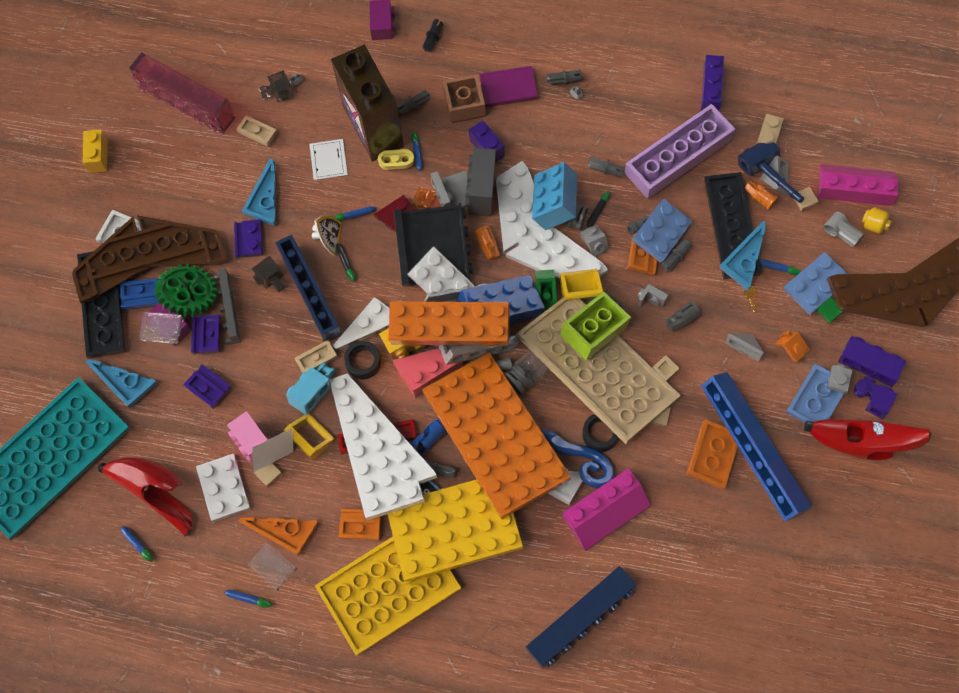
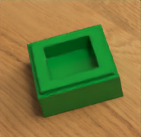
[816,297,844,324]

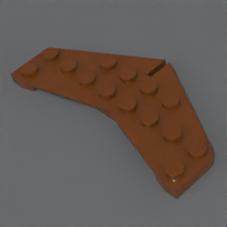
[72,215,228,304]
[827,238,959,327]

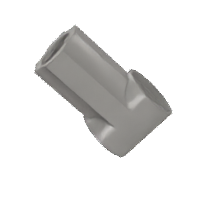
[823,212,864,247]

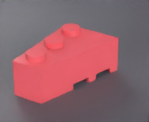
[392,348,463,398]

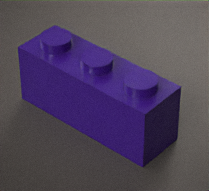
[700,55,724,111]
[838,336,906,387]

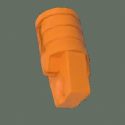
[745,181,779,210]
[475,226,500,260]

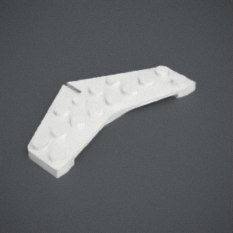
[496,161,608,281]

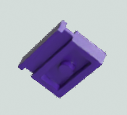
[234,219,263,258]
[191,314,221,354]
[183,364,231,409]

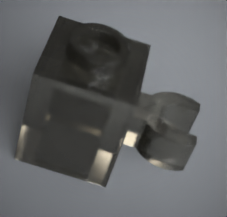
[259,70,294,102]
[252,255,285,292]

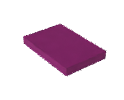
[480,66,538,107]

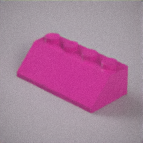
[817,164,898,206]
[562,468,651,551]

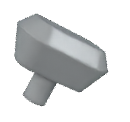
[289,73,304,86]
[570,86,584,99]

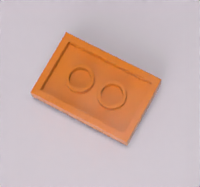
[686,419,738,490]

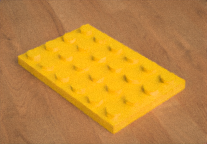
[388,480,523,583]
[315,537,462,656]

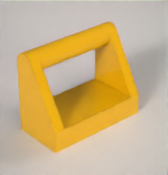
[560,269,603,300]
[284,413,335,461]

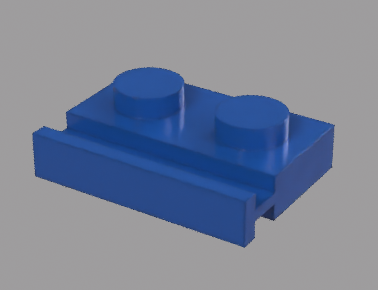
[120,278,158,310]

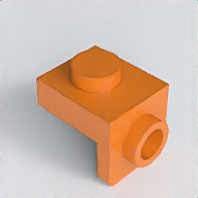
[776,331,810,362]

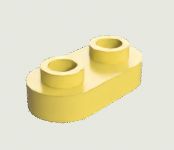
[378,149,415,170]

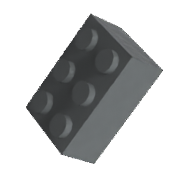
[465,148,496,216]

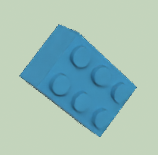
[532,162,577,230]

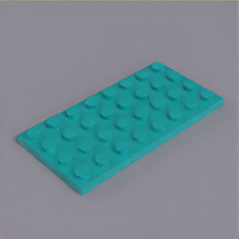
[0,377,130,540]

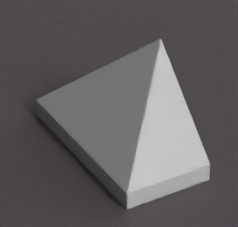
[760,156,789,196]
[725,333,764,362]

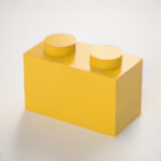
[83,130,108,173]

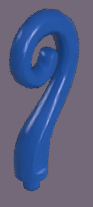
[541,429,614,488]

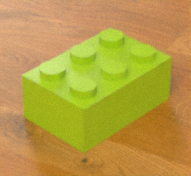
[559,292,631,361]

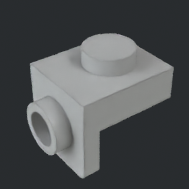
[580,225,609,257]
[827,365,852,394]

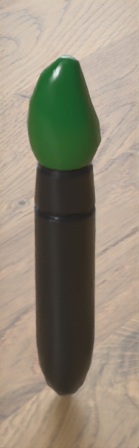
[587,191,610,228]
[336,243,355,282]

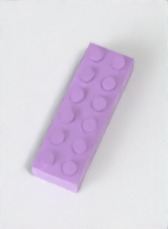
[625,104,735,199]

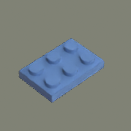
[632,198,692,263]
[783,252,847,315]
[786,363,850,424]

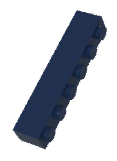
[275,235,342,342]
[526,566,636,668]

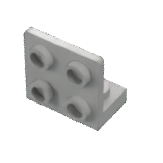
[431,171,467,208]

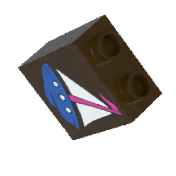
[331,44,404,161]

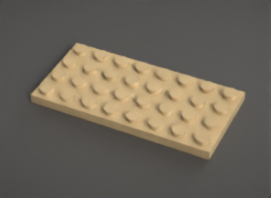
[517,297,681,444]

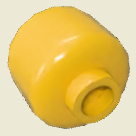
[862,207,892,234]

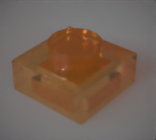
[412,187,436,209]

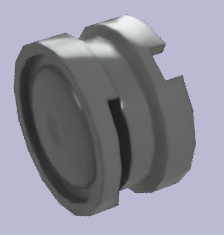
[566,202,588,231]
[504,365,533,395]

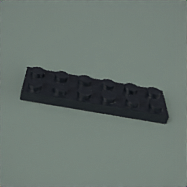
[704,172,762,280]
[77,252,126,359]

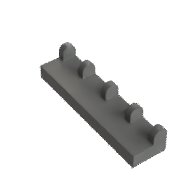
[214,268,241,345]

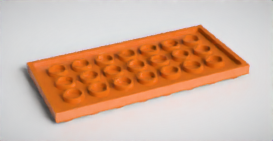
[422,353,571,520]

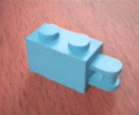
[286,362,336,415]

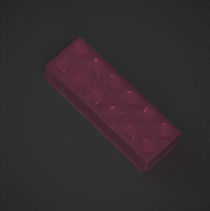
[129,53,235,134]

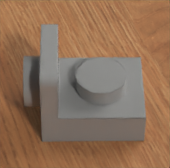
[637,284,668,308]

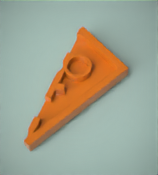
[238,517,319,556]

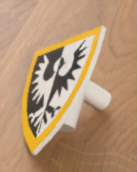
[312,215,342,256]

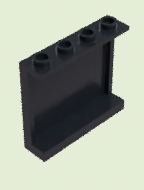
[394,203,473,287]

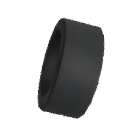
[344,341,382,380]
[582,414,619,452]

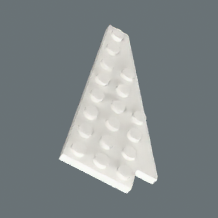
[329,374,437,521]

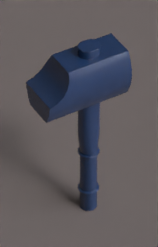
[738,142,804,203]

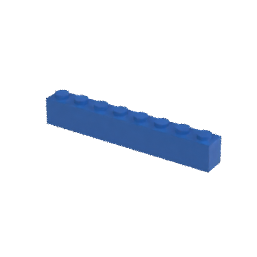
[701,372,812,522]

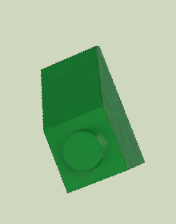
[535,269,557,314]

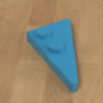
[242,158,276,226]
[719,221,766,291]
[86,359,158,409]

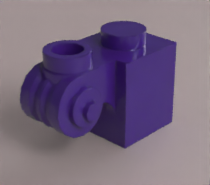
[853,377,897,419]

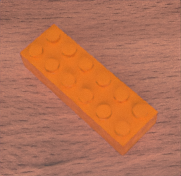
[388,301,510,346]

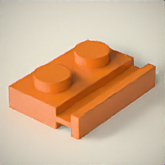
[627,233,657,276]
[338,509,381,541]

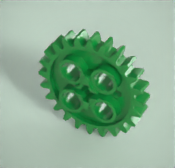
[155,264,217,317]

